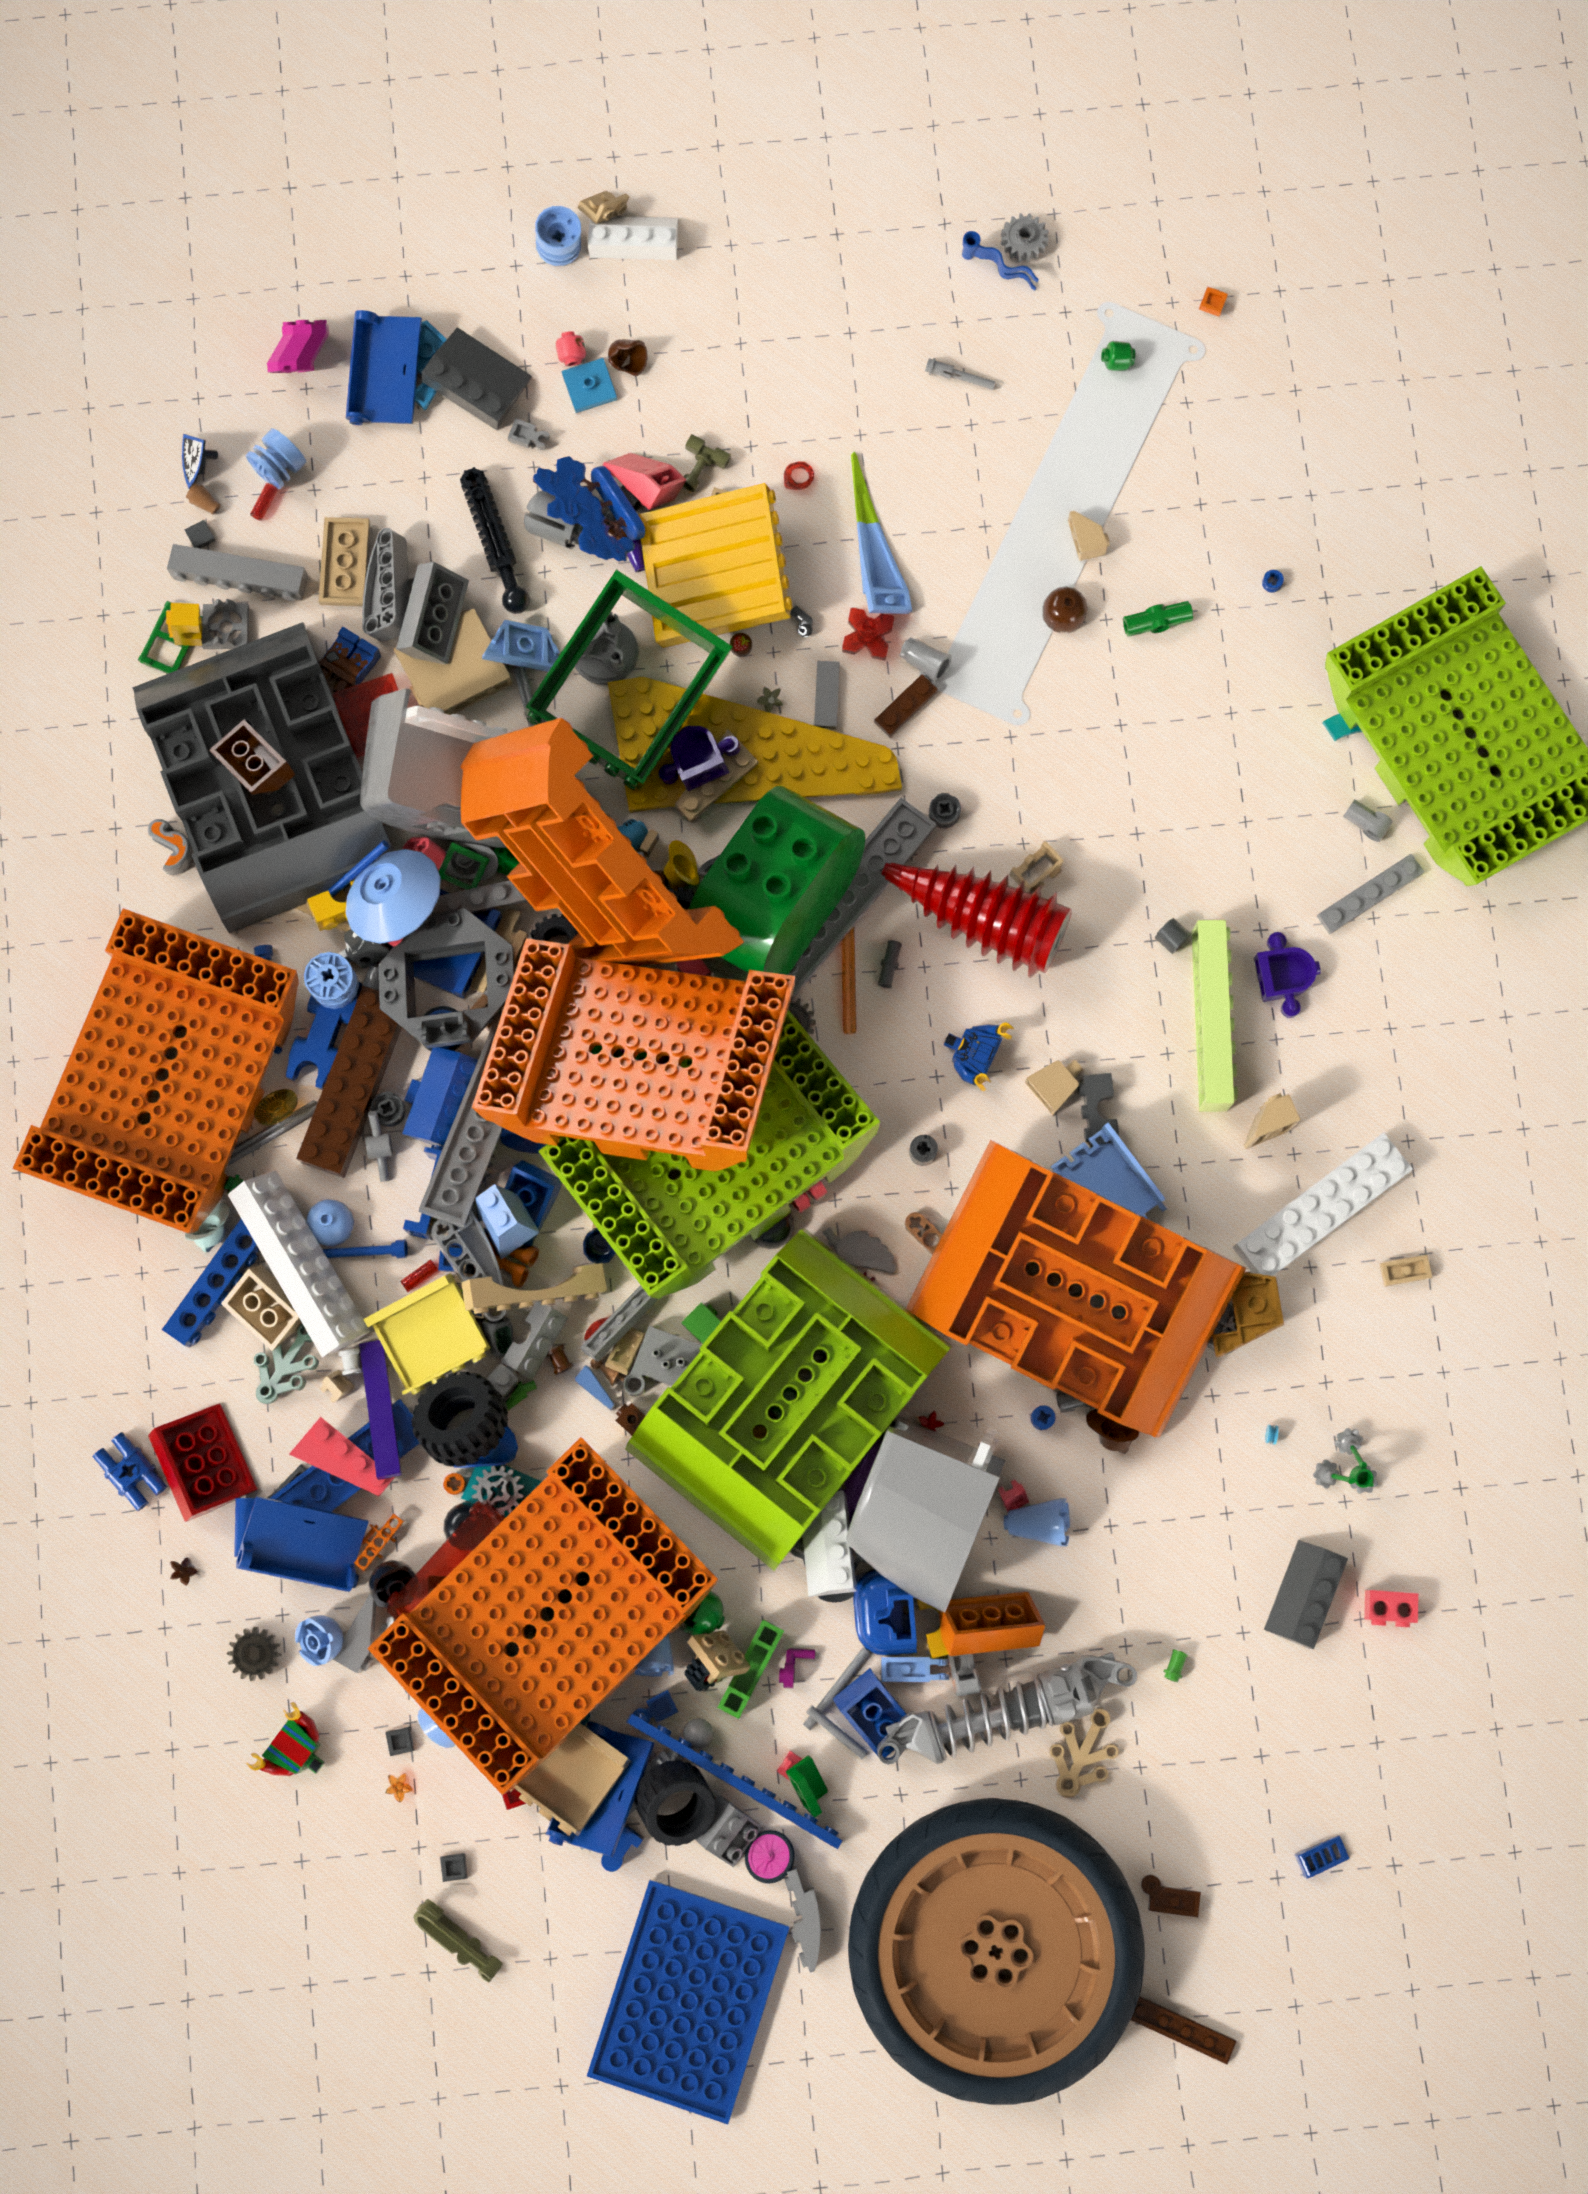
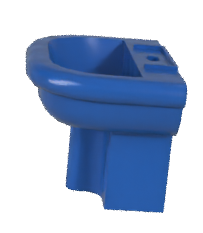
[853,1570,917,1656]

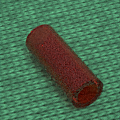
[250,483,278,521]
[400,1259,439,1292]

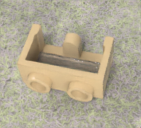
[1009,840,1064,893]

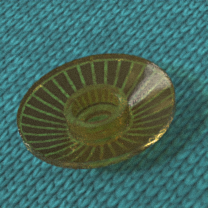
[254,1089,298,1126]

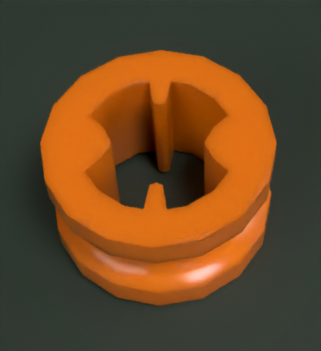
[443,1473,466,1495]

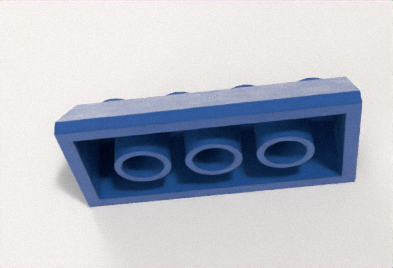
[402,1047,478,1147]

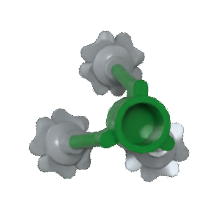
[1313,1428,1378,1494]

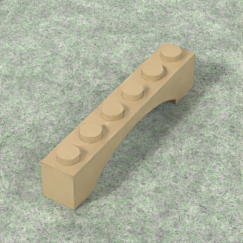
[461,1263,607,1314]

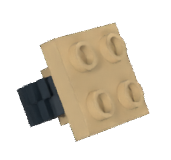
[684,1630,751,1692]

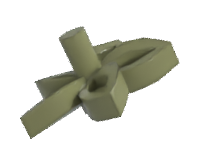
[756,687,783,713]

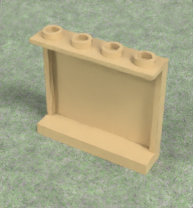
[393,609,513,715]
[510,1723,631,1836]

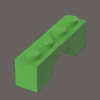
[717,1619,784,1719]

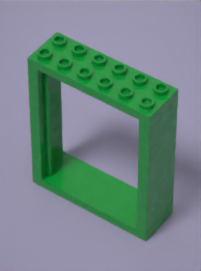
[525,569,733,790]

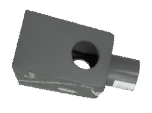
[338,929,392,968]

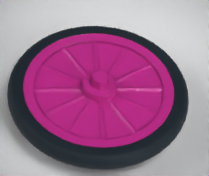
[745,1830,795,1884]

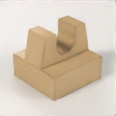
[320,1370,355,1403]

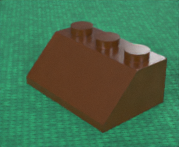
[209,720,295,795]

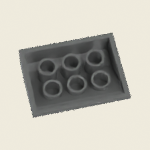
[421,327,532,430]

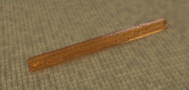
[841,926,857,1035]

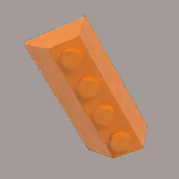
[939,1592,1045,1656]

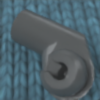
[790,606,813,637]

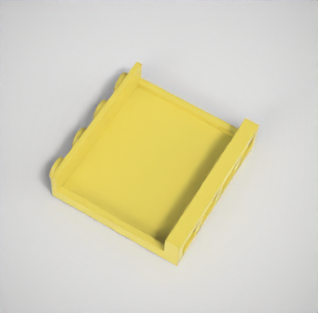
[363,1273,491,1395]

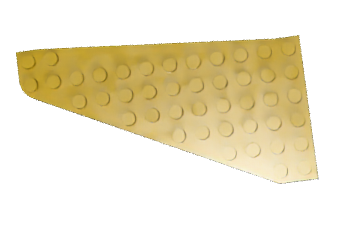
[607,676,902,813]

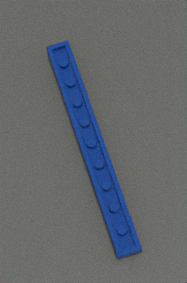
[626,1712,843,1849]

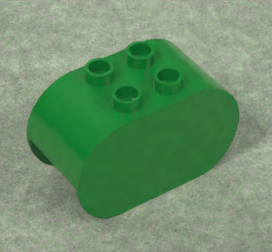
[689,785,865,975]

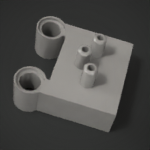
[623,1326,702,1397]

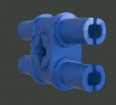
[92,1432,167,1511]

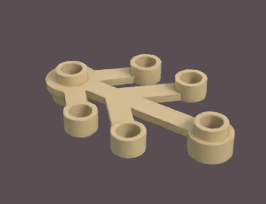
[1049,1708,1119,1798]

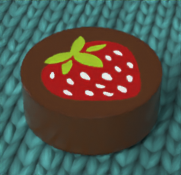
[730,633,752,657]

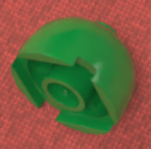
[680,1591,725,1636]

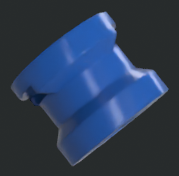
[1030,1405,1056,1430]

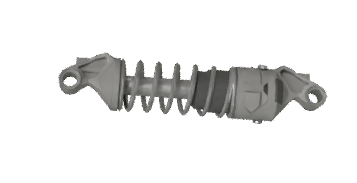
[877,1652,1137,1765]

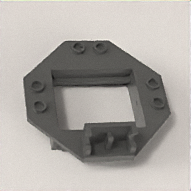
[378,908,515,1048]

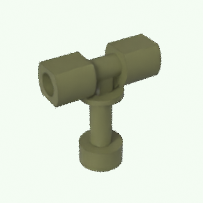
[683,434,731,492]

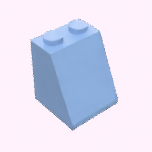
[476,1184,540,1259]

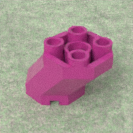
[267,320,329,373]

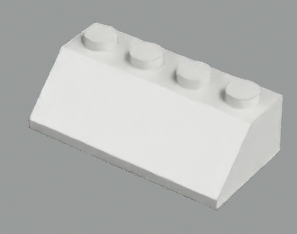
[588,216,679,260]
[802,1491,857,1597]

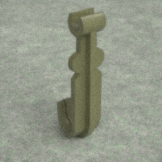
[413,1899,503,1983]

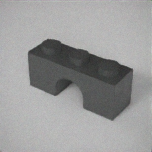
[1078,1073,1119,1148]

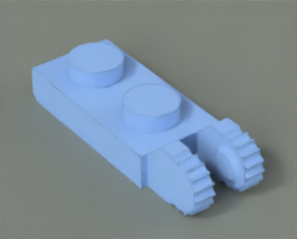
[881,1657,949,1682]

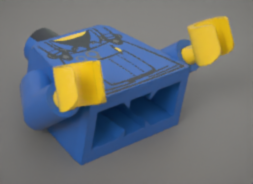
[944,1022,1014,1091]

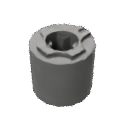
[1155,918,1191,954]
[909,1135,938,1166]

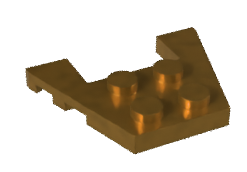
[1212,1272,1284,1358]

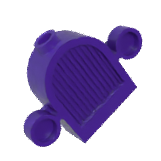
[659,726,741,791]
[1254,932,1321,1018]

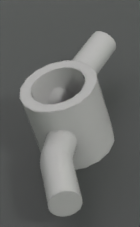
[365,1111,393,1182]

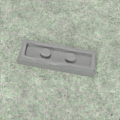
[814,661,840,729]

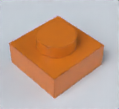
[1199,286,1228,317]

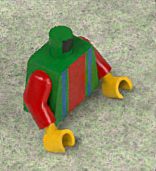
[246,1702,325,1776]

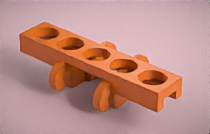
[354,1513,405,1571]

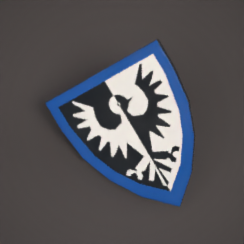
[182,434,218,489]

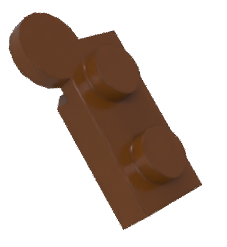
[1141,1875,1201,1918]

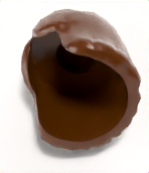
[608,339,648,376]

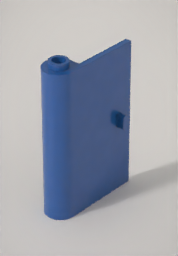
[345,310,422,425]
[236,1496,368,1592]
[545,1721,655,1857]

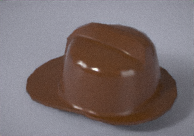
[1086,1409,1139,1454]

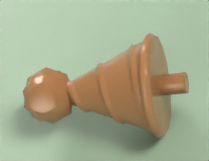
[590,1359,625,1386]

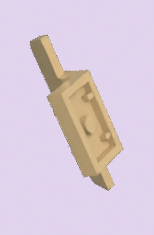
[471,909,529,994]

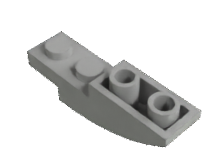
[784,1867,821,1973]

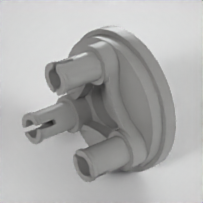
[575,612,639,685]

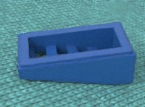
[1294,1835,1350,1879]

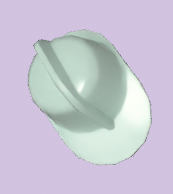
[185,1203,230,1252]

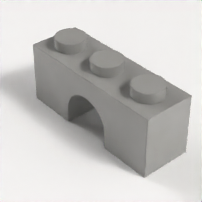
[501,1302,568,1380]

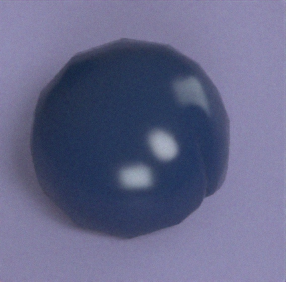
[583,1228,616,1264]

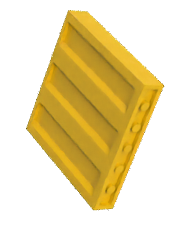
[638,483,793,648]

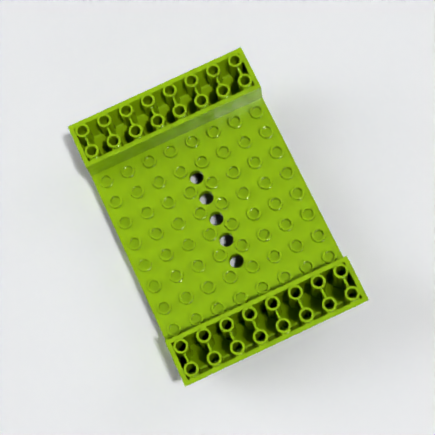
[1325,566,1588,886]
[538,1010,880,1299]
[625,1228,953,1571]

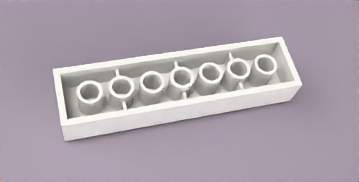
[1232,1132,1413,1276]
[228,1170,370,1357]

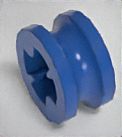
[1262,570,1284,593]

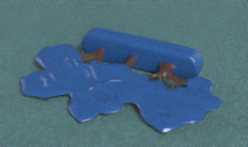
[533,456,645,562]

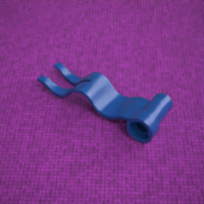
[962,231,1039,291]

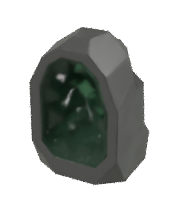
[482,1317,514,1358]

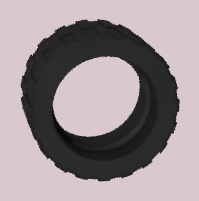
[634,1760,716,1846]

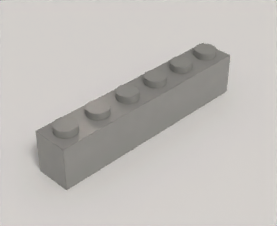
[167,544,308,601]

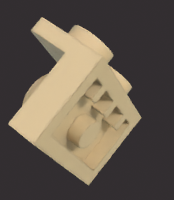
[577,190,629,224]

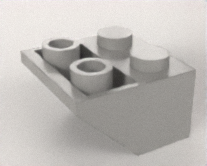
[695,1794,763,1868]

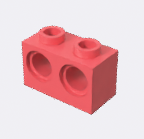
[1364,1590,1419,1628]

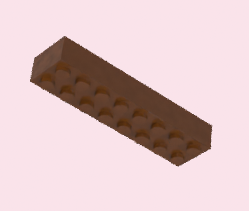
[296,986,402,1178]

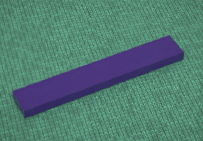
[359,1340,402,1480]

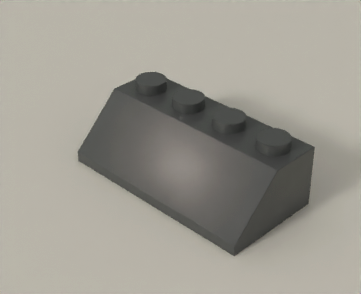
[1263,1540,1348,1649]

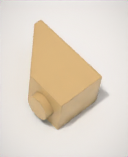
[1068,511,1110,561]

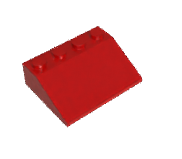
[148,1403,258,1522]

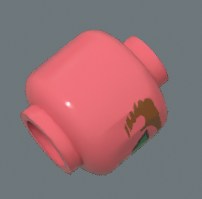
[555,331,586,366]

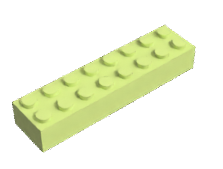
[1191,920,1238,1112]

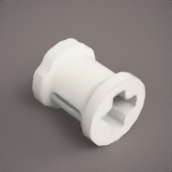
[339,1348,363,1376]

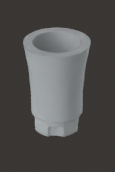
[899,637,952,683]

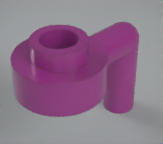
[779,1648,815,1689]

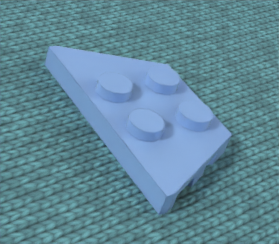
[482,620,560,672]

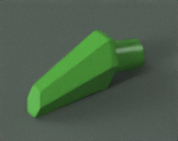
[506,1380,537,1411]

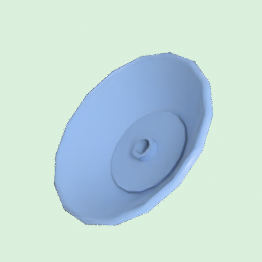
[346,849,441,944]

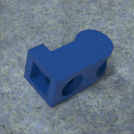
[601,1824,644,1872]

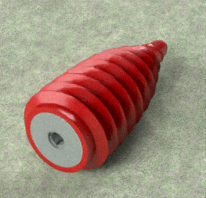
[881,862,1072,978]

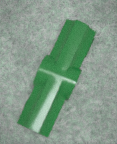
[1122,601,1193,637]

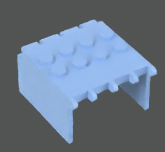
[1050,1123,1167,1219]

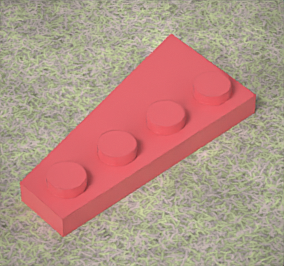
[289,1417,395,1496]

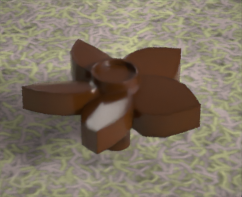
[170,1557,198,1586]

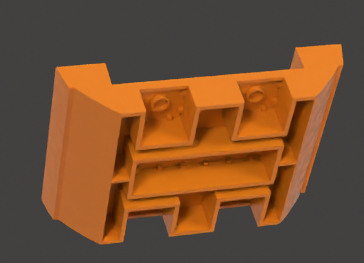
[460,718,744,966]
[12,908,299,1233]
[472,938,795,1172]
[906,1140,1246,1438]
[367,1437,718,1795]

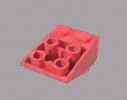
[603,453,686,510]

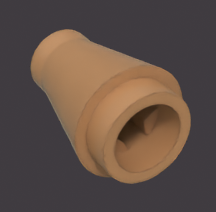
[186,483,221,515]

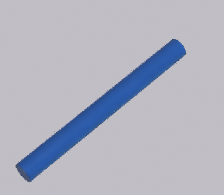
[327,840,390,898]

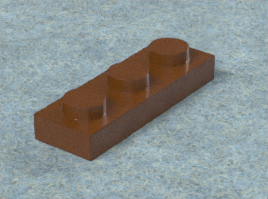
[874,674,938,737]

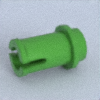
[1163,1649,1188,1682]

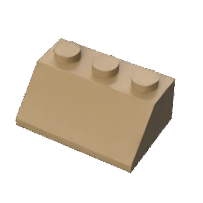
[1244,1093,1301,1149]
[221,1265,302,1351]

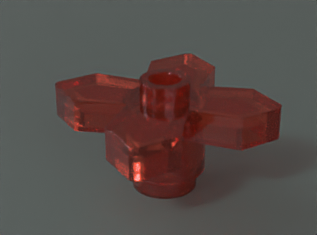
[842,608,894,660]

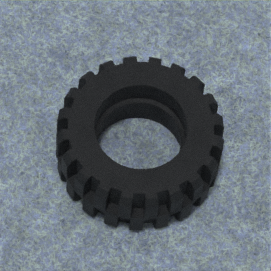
[412,1372,508,1467]

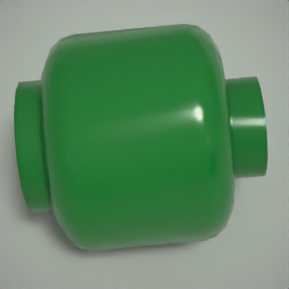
[1101,341,1135,371]

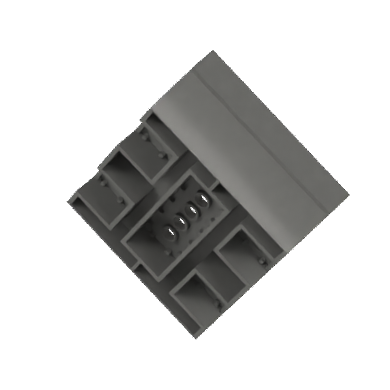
[132,622,394,933]

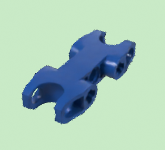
[286,975,362,1090]

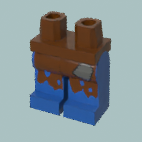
[319,626,381,698]

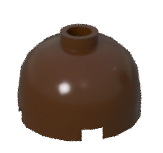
[1042,586,1088,633]

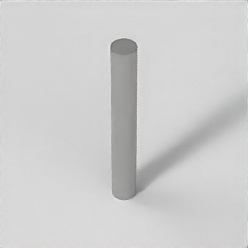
[806,1705,868,1759]

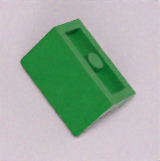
[786,1755,828,1818]

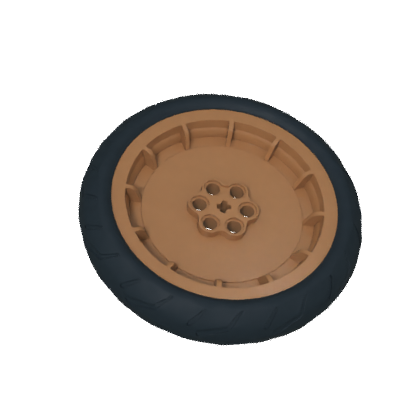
[848,1798,1145,2105]

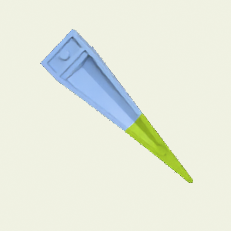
[851,451,912,614]

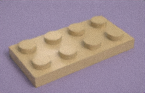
[319,517,370,606]

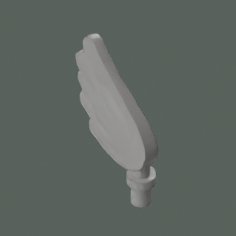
[822,1227,896,1273]

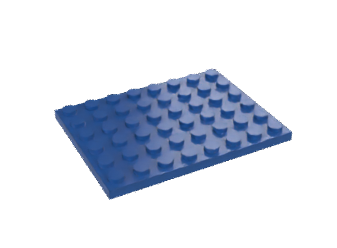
[587,1879,790,2125]

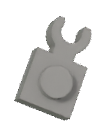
[508,418,550,450]

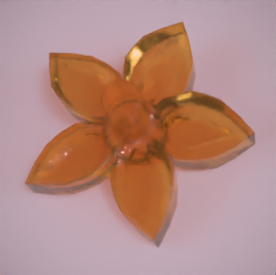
[385,1773,413,1803]

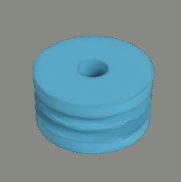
[1265,1424,1279,1445]

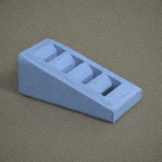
[575,1365,615,1411]

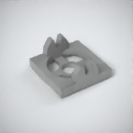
[202,599,249,649]

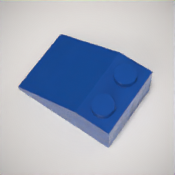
[504,1160,562,1247]
[833,1668,907,1757]

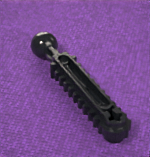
[460,467,530,614]

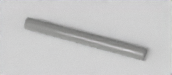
[803,1648,870,1730]

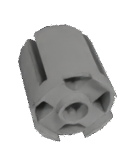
[524,491,583,549]

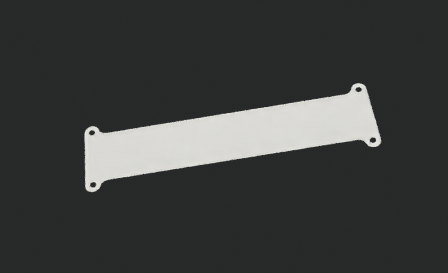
[919,302,1205,726]

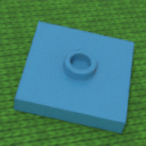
[561,358,617,413]

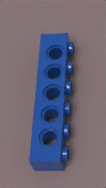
[161,1218,260,1348]

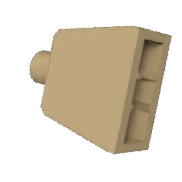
[1025,1060,1083,1116]

